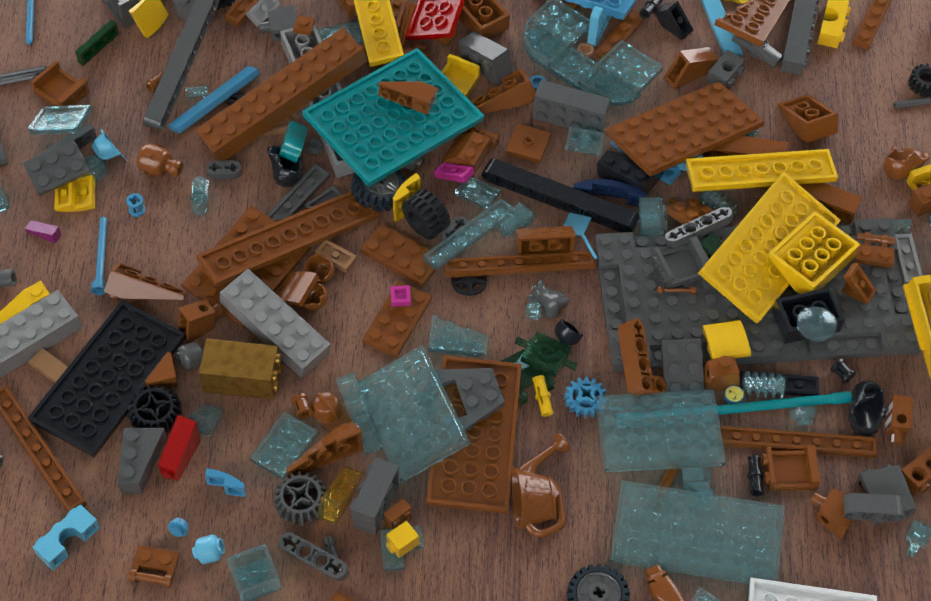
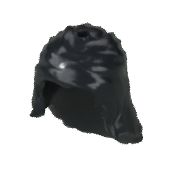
[267,145,304,188]
[848,381,889,436]

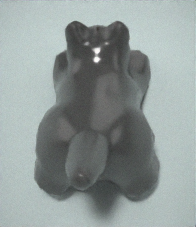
[527,279,570,318]

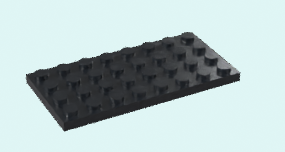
[27,300,186,458]

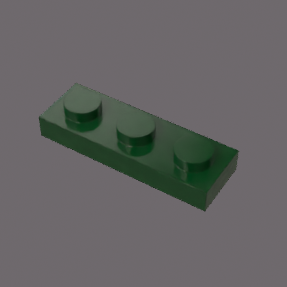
[75,19,119,66]

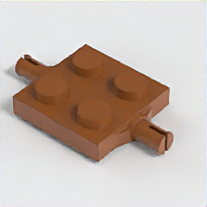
[666,197,713,225]

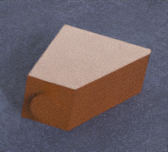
[664,47,719,89]

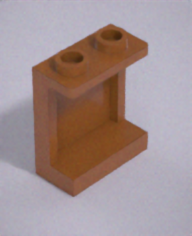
[31,61,90,114]
[761,445,820,491]

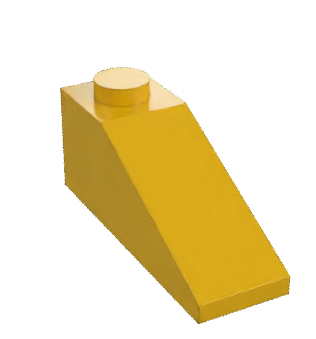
[0,281,50,324]

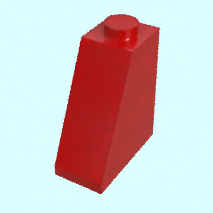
[158,415,201,481]

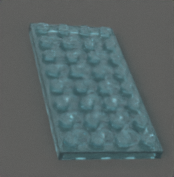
[610,480,785,584]

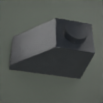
[654,1,694,40]

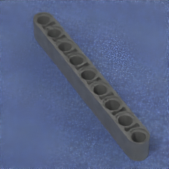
[144,0,219,130]

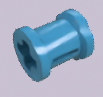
[126,193,146,217]

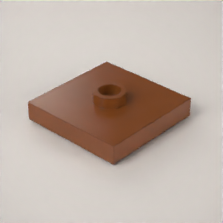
[506,123,551,164]

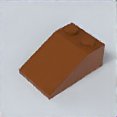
[778,94,838,143]

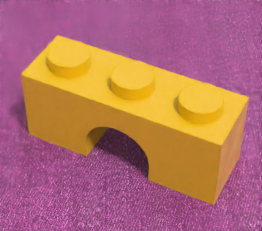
[817,0,851,49]

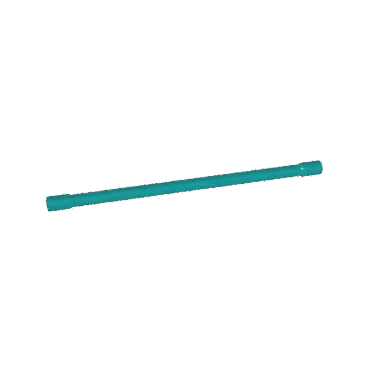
[616,391,852,426]

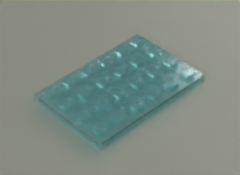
[354,345,471,483]
[596,390,726,472]

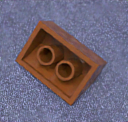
[515,225,576,255]

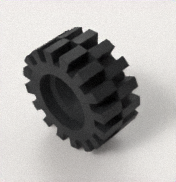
[909,63,931,97]

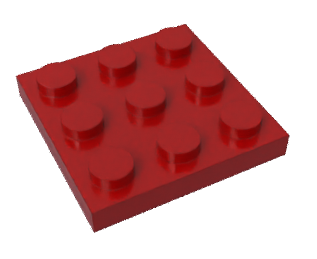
[405,0,465,41]

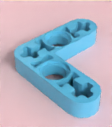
[587,6,611,47]

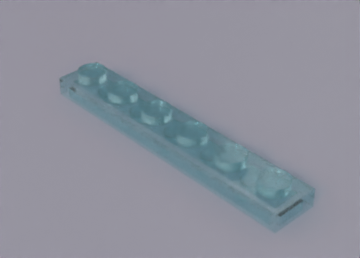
[423,199,514,270]

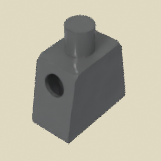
[259,5,297,41]

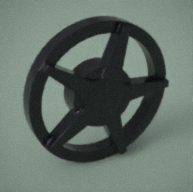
[451,275,487,296]

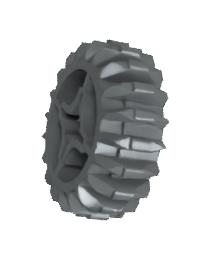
[273,471,329,526]

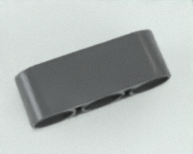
[843,493,905,522]

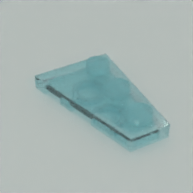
[428,314,488,357]

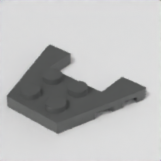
[430,368,505,440]

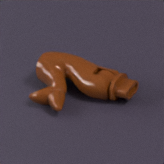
[645,564,685,601]

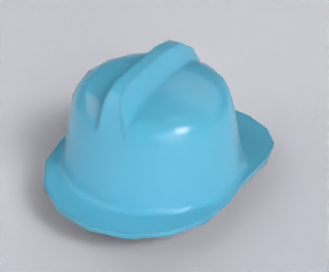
[92,129,128,161]

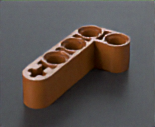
[618,318,667,399]

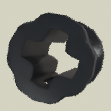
[830,358,857,384]

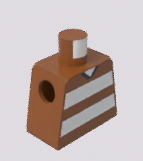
[885,394,914,445]

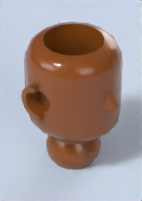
[136,143,183,177]

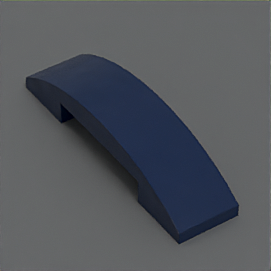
[573,179,647,208]

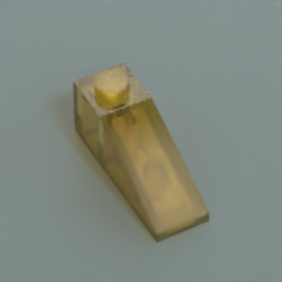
[318,466,363,525]

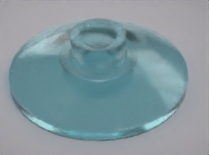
[797,307,837,342]

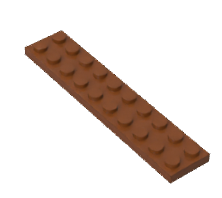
[197,191,379,287]

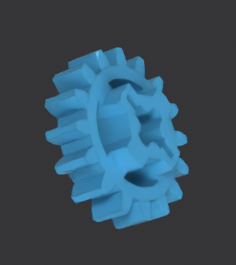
[564,377,608,419]

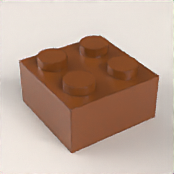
[383,498,412,531]

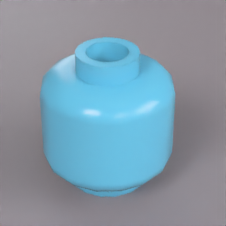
[192,534,225,564]

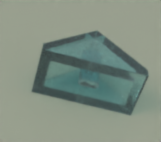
[190,404,224,437]

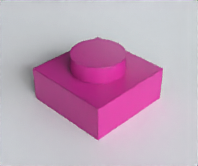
[390,285,411,307]

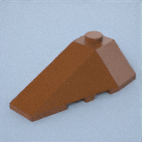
[471,68,536,114]
[286,421,363,479]

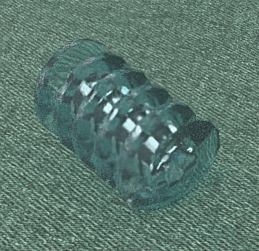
[699,190,739,220]
[743,371,785,399]

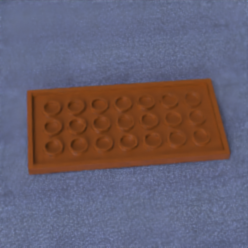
[605,81,764,177]
[426,355,522,514]

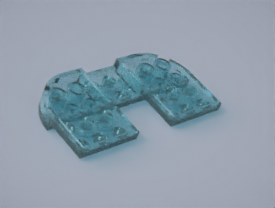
[523,0,663,106]

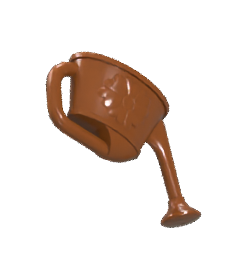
[511,433,570,538]

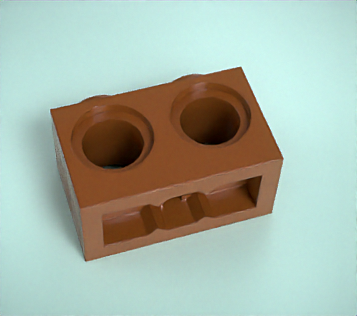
[901,448,931,496]

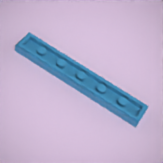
[168,66,260,134]

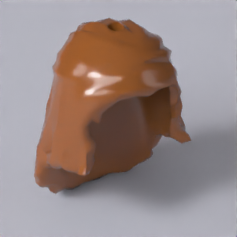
[883,146,930,181]

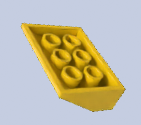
[768,211,860,294]

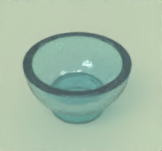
[83,155,107,180]
[788,406,817,426]

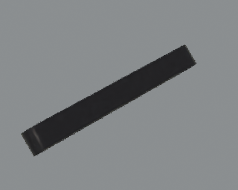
[481,158,639,233]

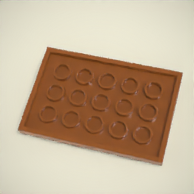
[182,205,312,328]

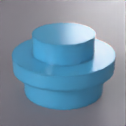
[168,518,188,537]

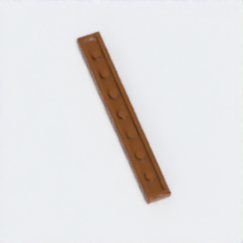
[443,251,595,278]
[0,385,87,513]
[716,425,877,458]

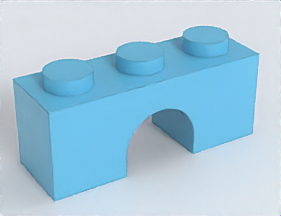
[33,505,100,571]

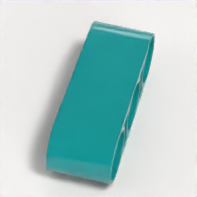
[279,120,308,163]

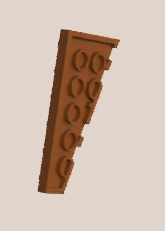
[714,0,790,47]

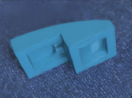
[205,468,246,497]

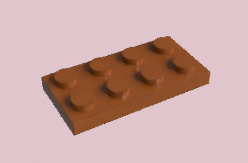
[360,223,444,288]
[362,281,432,358]

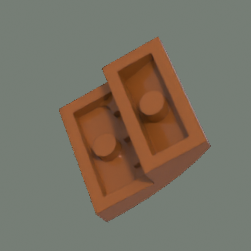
[276,271,319,307]

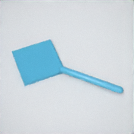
[564,213,597,259]

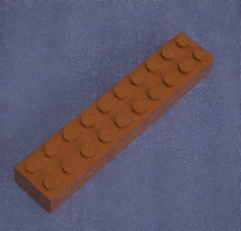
[195,27,368,161]

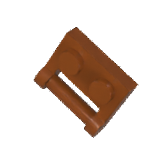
[128,545,180,588]

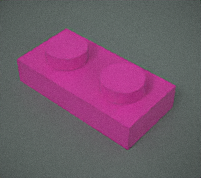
[434,162,475,183]

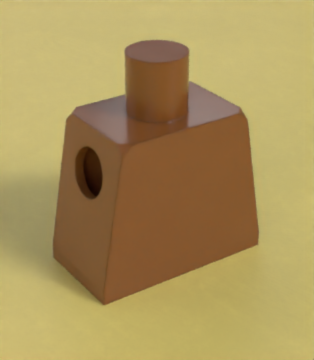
[178,299,223,343]
[703,356,740,393]
[810,489,853,539]

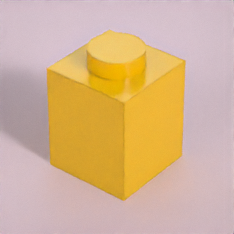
[386,521,419,558]

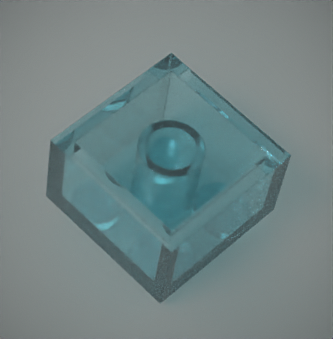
[226,543,282,601]

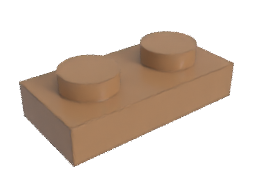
[315,240,357,273]

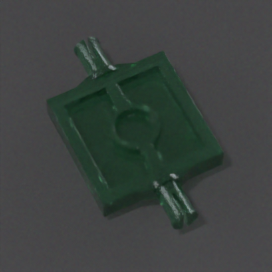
[515,332,578,377]

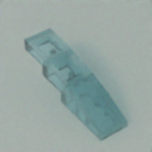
[335,372,384,455]

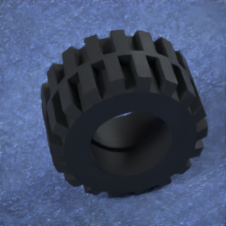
[402,189,451,240]

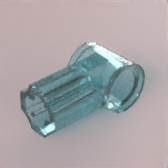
[190,176,209,215]
[498,203,536,237]

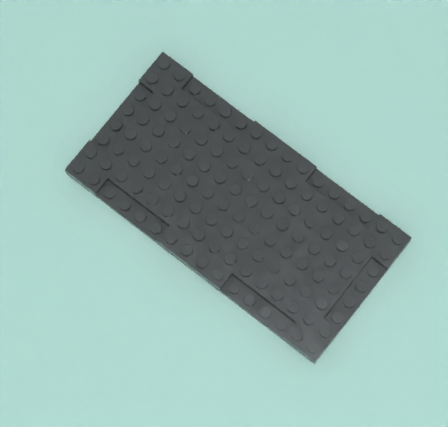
[594,218,920,372]

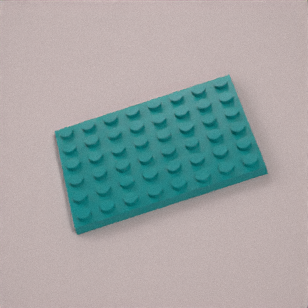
[302,48,484,187]

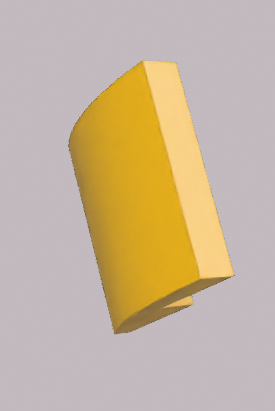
[129,0,169,39]
[393,173,421,222]
[54,175,96,212]
[702,320,751,360]

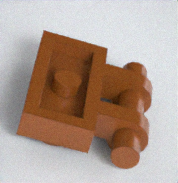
[854,232,895,268]

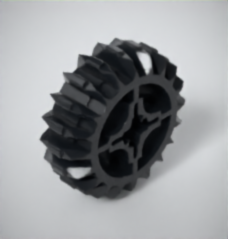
[127,384,182,433]

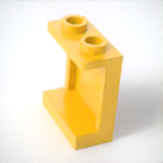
[441,54,480,97]

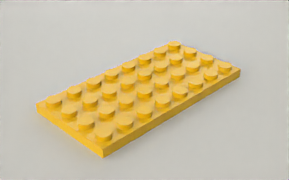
[698,171,841,324]

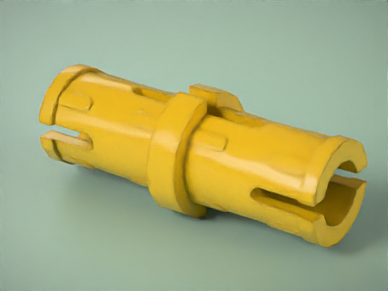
[532,375,554,417]

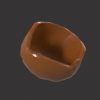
[304,253,335,284]
[302,283,328,311]

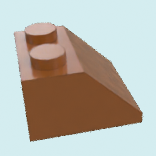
[441,132,490,177]

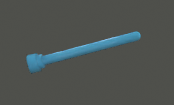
[26,0,34,45]
[91,217,107,295]

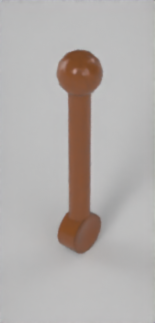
[657,286,697,295]

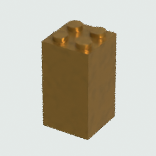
[199,339,283,400]

